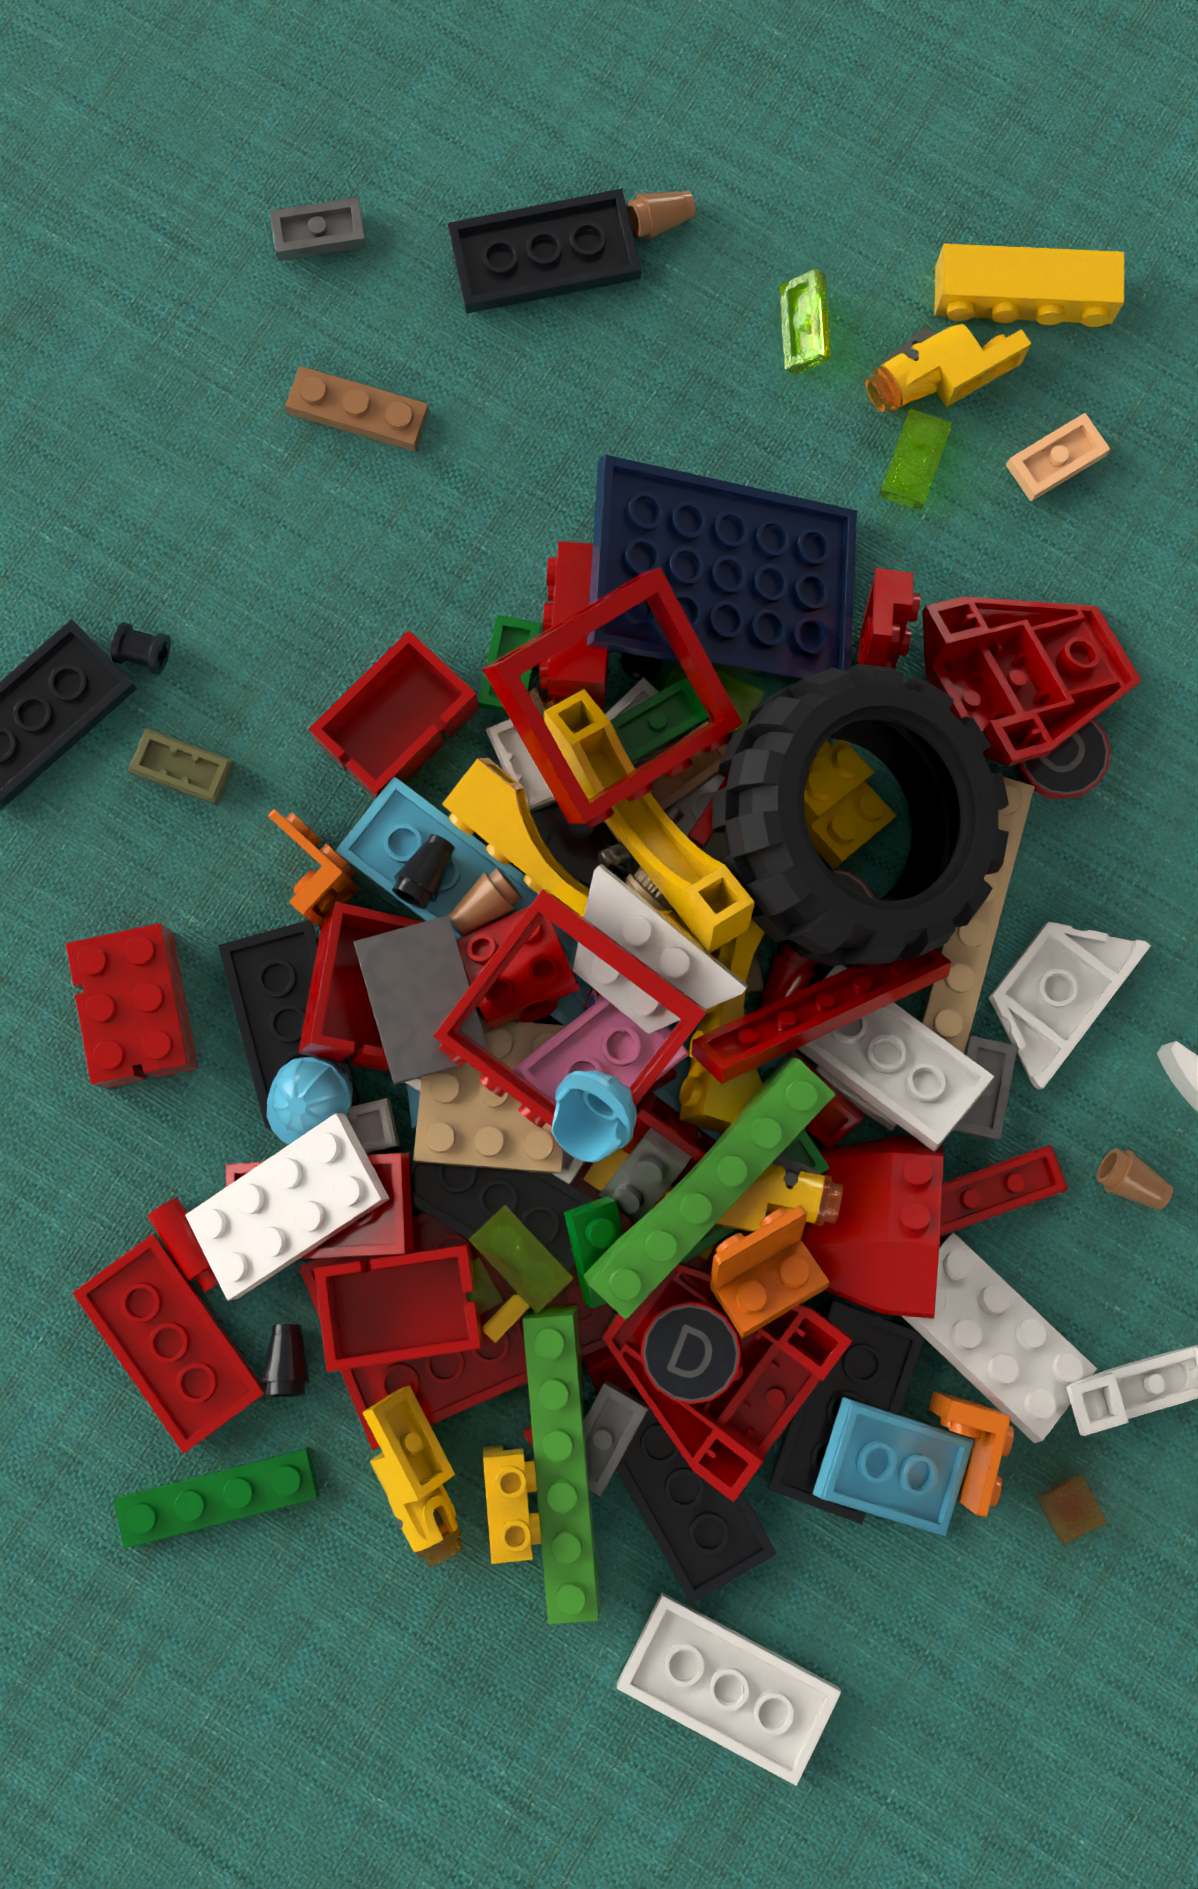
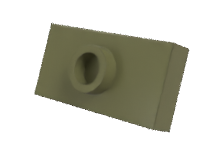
[128,728,235,806]

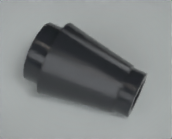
[392,834,455,909]
[261,1324,310,1397]

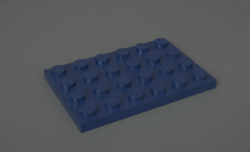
[587,454,857,683]

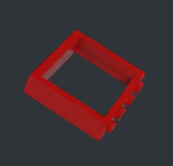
[482,567,743,827]
[433,889,707,1128]

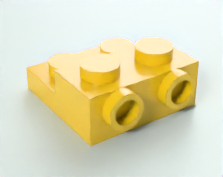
[804,740,897,870]
[483,1445,541,1564]

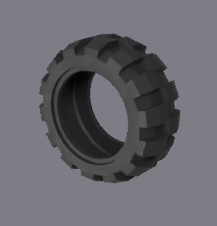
[712,664,1009,968]

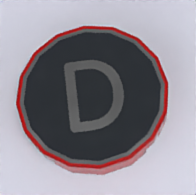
[1016,719,1111,800]
[640,1300,743,1405]

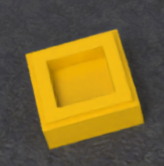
[483,1292,532,1343]

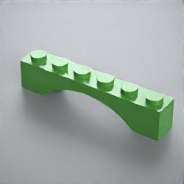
[583,1057,836,1320]
[523,1305,602,1624]

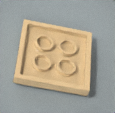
[413,1019,566,1174]

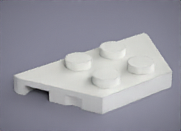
[572,864,748,1034]
[989,922,1151,1090]

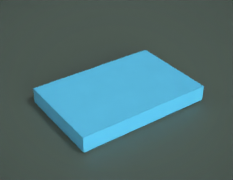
[813,1397,975,1536]

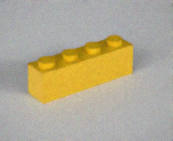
[934,244,1124,327]

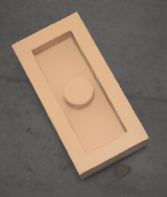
[1006,413,1110,502]

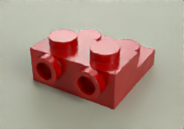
[857,568,921,669]

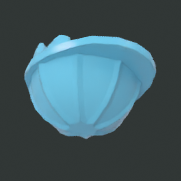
[266,1056,353,1144]
[552,1070,637,1162]

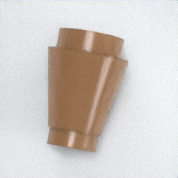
[626,190,696,240]
[448,868,522,936]
[1096,1148,1173,1210]

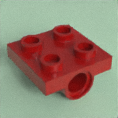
[456,906,581,1030]

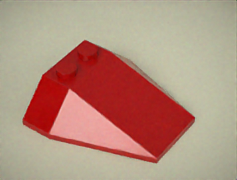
[922,596,1141,766]
[739,1136,943,1319]
[602,1263,853,1503]

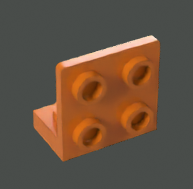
[267,809,361,928]
[710,1205,829,1339]
[928,1390,1014,1518]

